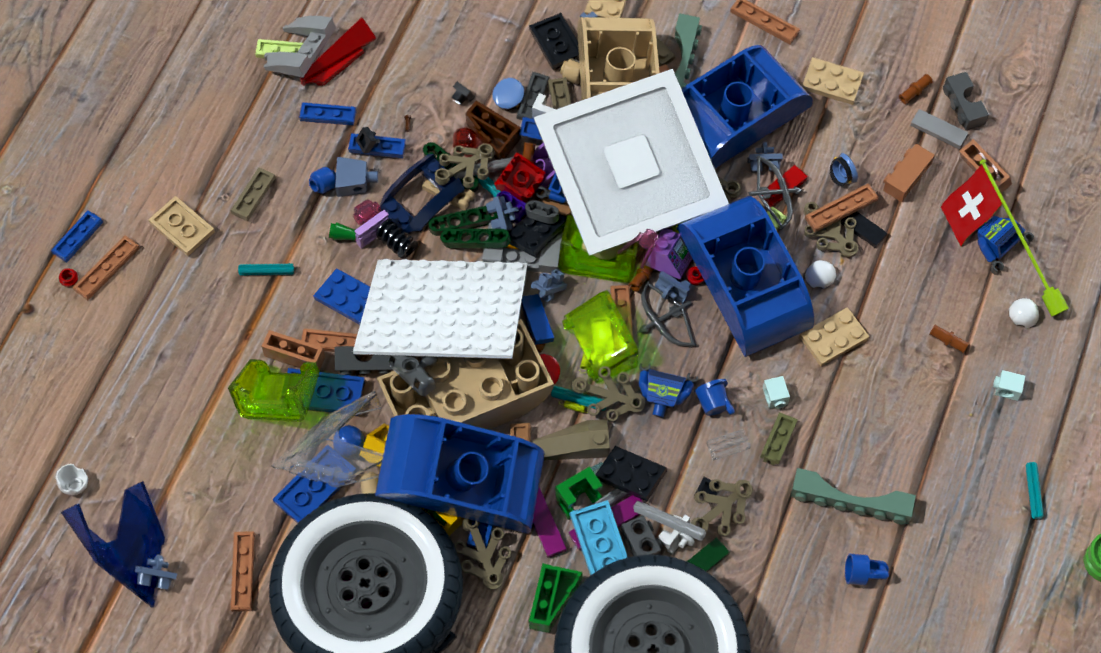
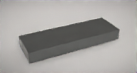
[516,72,550,120]

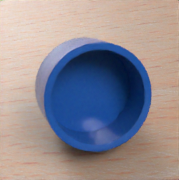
[845,553,889,586]

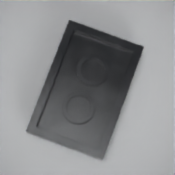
[529,13,579,70]
[508,214,569,257]
[595,446,667,501]

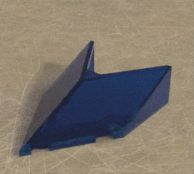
[61,481,165,608]

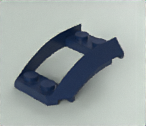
[378,154,465,234]

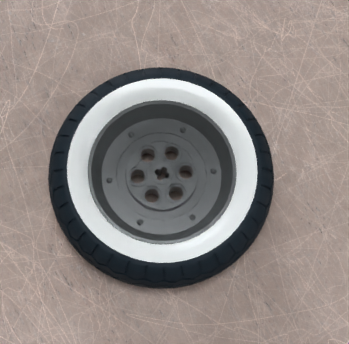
[269,493,463,653]
[554,555,751,653]

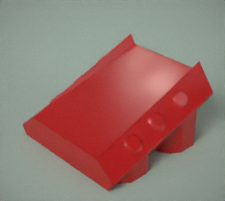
[494,153,546,203]

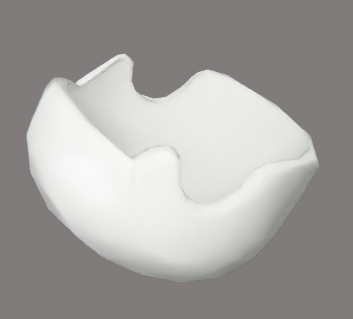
[805,260,836,289]
[1009,298,1039,328]
[56,464,88,496]

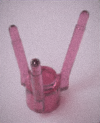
[617,229,659,269]

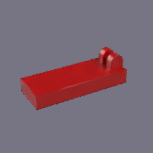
[762,165,808,208]

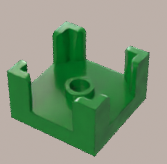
[555,466,603,520]

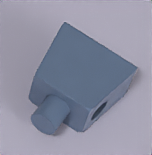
[335,157,378,197]

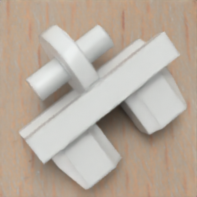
[658,515,695,555]

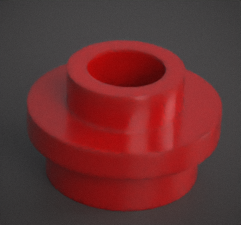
[686,267,704,285]
[59,268,78,287]

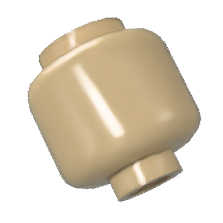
[560,58,581,84]

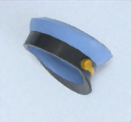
[492,78,525,111]
[830,153,858,186]

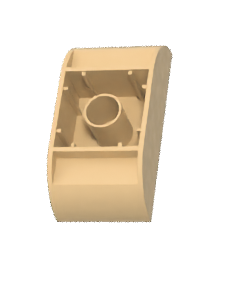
[577,17,660,100]
[377,319,554,430]

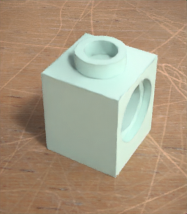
[993,370,1025,401]
[762,376,790,409]

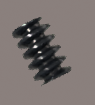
[376,219,418,258]

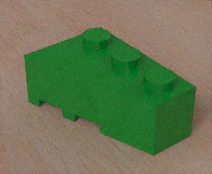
[529,563,583,633]

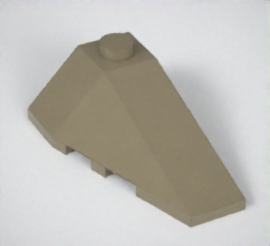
[531,419,610,461]

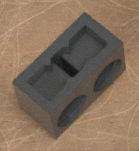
[621,515,662,556]

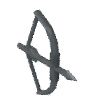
[749,156,803,230]
[638,281,696,347]

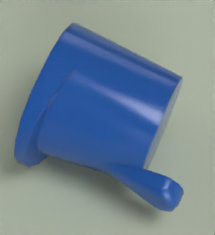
[695,379,735,416]

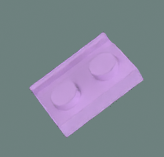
[354,210,389,249]

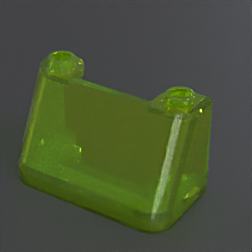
[559,215,640,282]
[562,290,639,384]
[228,359,319,422]

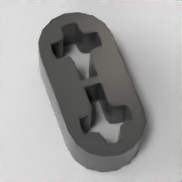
[525,200,559,224]

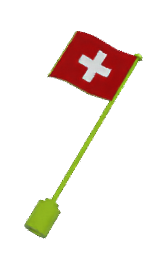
[941,159,1069,317]

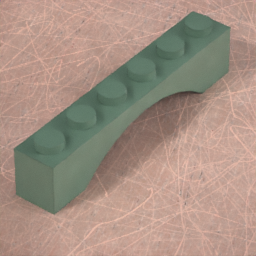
[674,13,702,89]
[790,468,916,525]

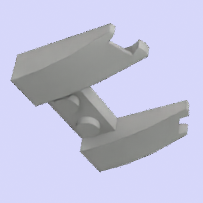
[264,16,336,77]
[482,222,563,273]

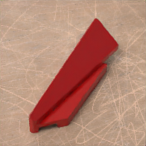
[300,18,376,86]

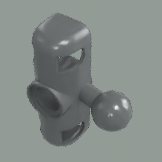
[388,355,438,396]

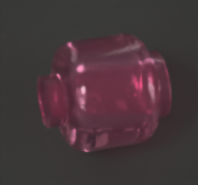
[353,199,381,226]

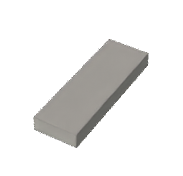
[910,109,968,149]

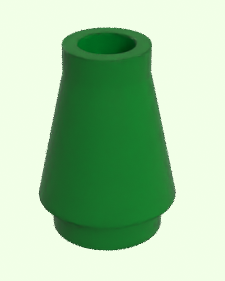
[329,222,356,241]

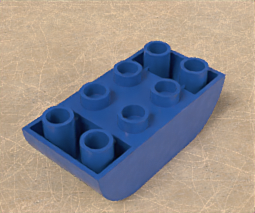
[681,45,813,169]
[677,196,814,357]
[375,414,545,534]

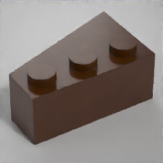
[465,101,521,160]

